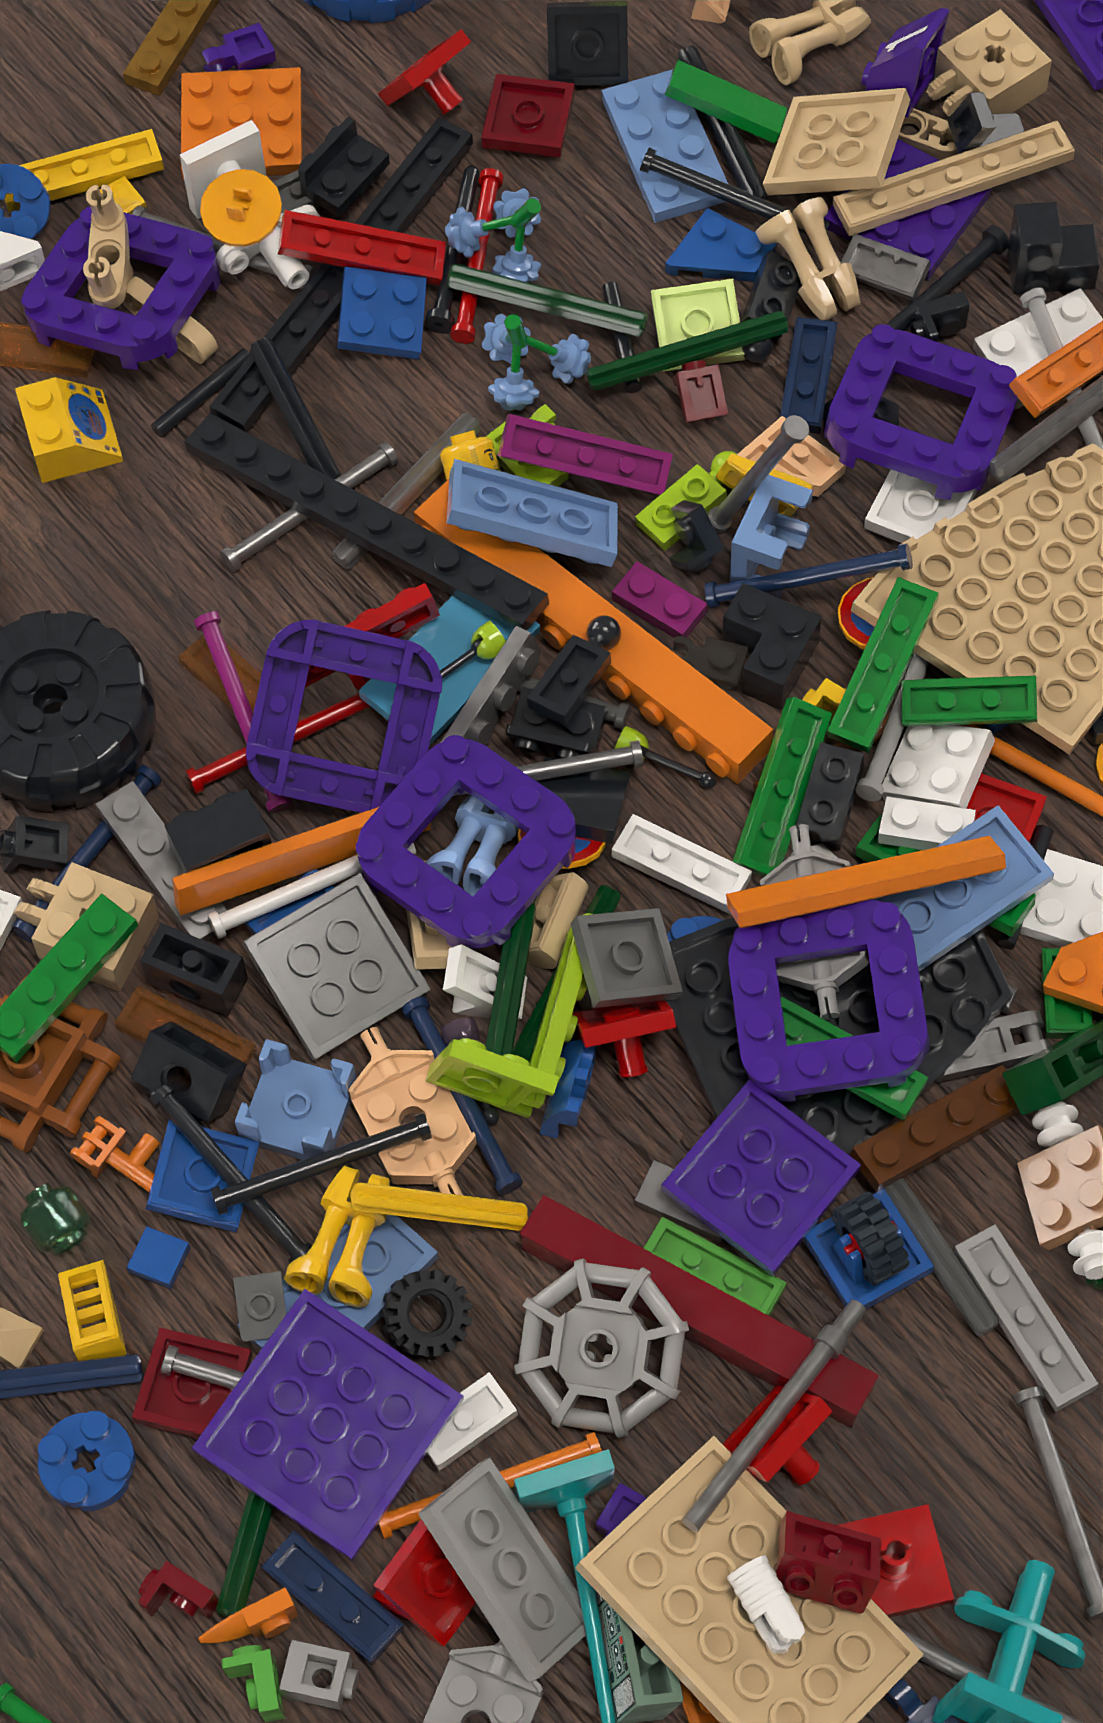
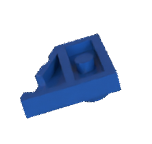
[665,208,777,282]

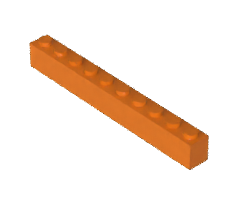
[414,479,773,785]

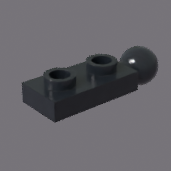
[740,250,801,363]
[527,615,621,726]

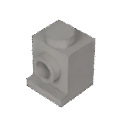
[279,1640,359,1710]

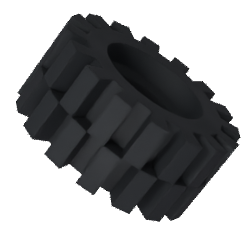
[380,1270,472,1357]

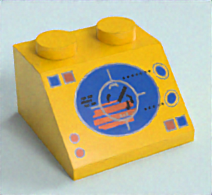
[15,377,123,483]

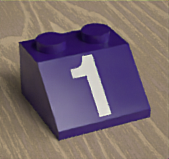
[861,8,950,118]

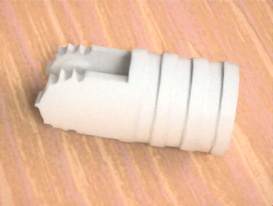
[727,1555,806,1655]

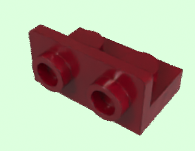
[774,1511,881,1614]

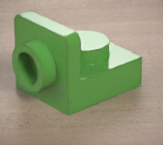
[221,1645,285,1722]

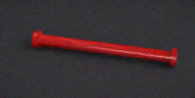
[450,168,504,344]
[185,693,371,794]

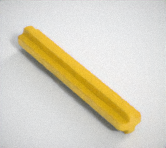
[350,1182,528,1231]

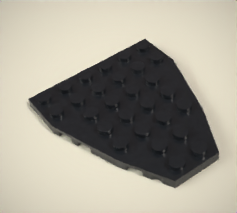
[665,918,1013,1156]

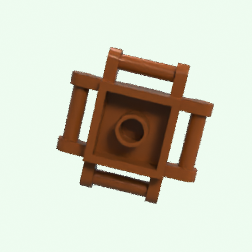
[0,976,121,1153]

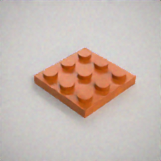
[181,67,303,180]

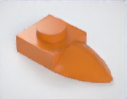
[198,1587,298,1643]

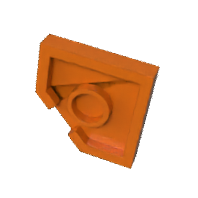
[1043,932,1103,1014]

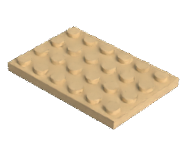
[575,1436,924,1723]

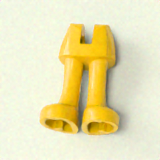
[284,1166,390,1307]

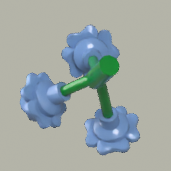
[445,188,541,282]
[481,314,591,411]

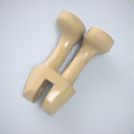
[749,0,871,85]
[756,197,861,321]

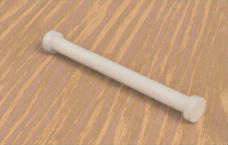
[207,843,416,939]

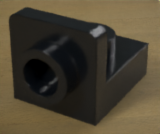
[910,291,970,342]
[669,500,724,571]
[0,815,69,873]

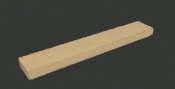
[833,120,1075,236]

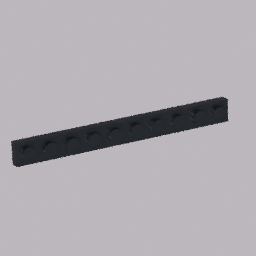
[209,117,473,432]
[184,413,550,631]

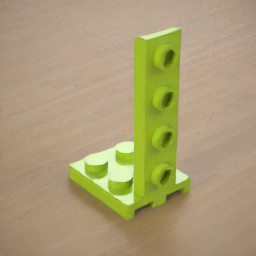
[425,913,593,1118]

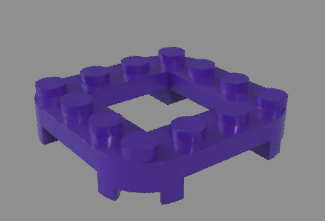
[21,207,220,370]
[824,324,1018,500]
[246,620,442,813]
[356,735,576,949]
[728,900,929,1102]

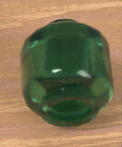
[20,1183,90,1256]

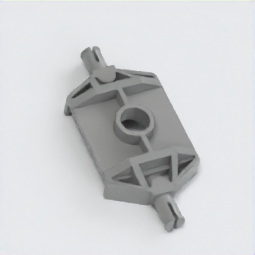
[760,824,869,1020]
[423,1640,543,1723]

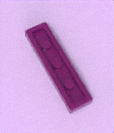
[498,414,673,495]

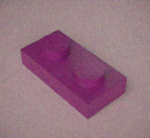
[612,561,707,643]

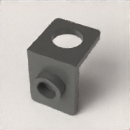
[233,1271,286,1342]

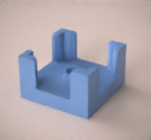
[730,475,813,598]
[235,1039,356,1160]

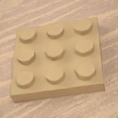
[763,88,910,196]

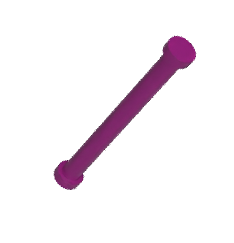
[194,611,293,813]

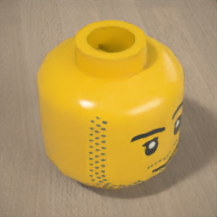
[440,430,501,480]

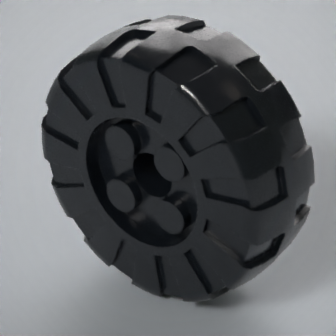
[0,610,156,812]

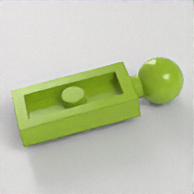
[635,451,737,551]

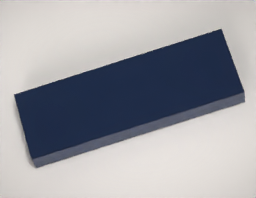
[780,317,838,434]
[261,1530,404,1666]

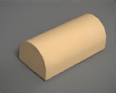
[527,872,589,969]

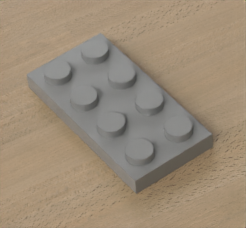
[418,1458,586,1682]

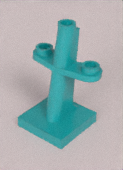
[932,1560,1086,1723]

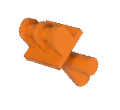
[69,1116,160,1193]

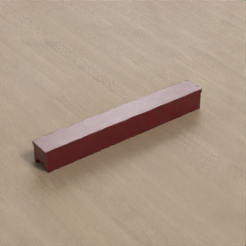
[520,1195,879,1428]

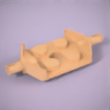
[348,1027,477,1196]

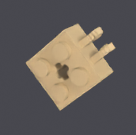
[926,9,1052,117]
[14,862,159,992]

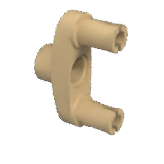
[83,185,134,309]

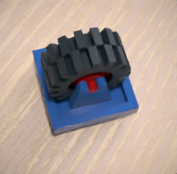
[803,1189,934,1309]

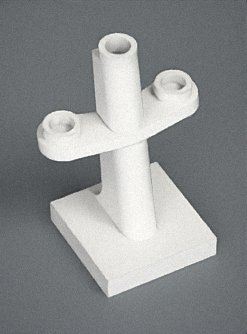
[180,120,320,289]

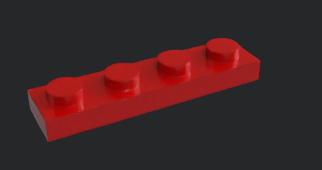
[278,210,446,286]

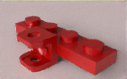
[305,583,440,690]

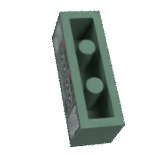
[596,1591,684,1723]

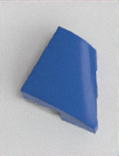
[539,1040,597,1138]

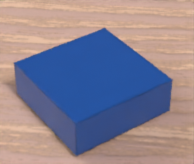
[126,1226,191,1289]

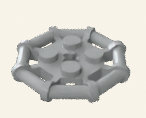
[514,1258,689,1438]

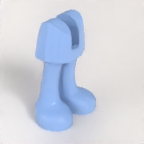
[425,794,518,896]

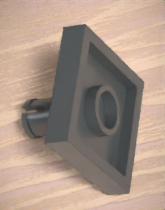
[570,908,683,1008]

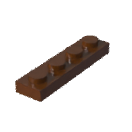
[850,1064,1020,1192]

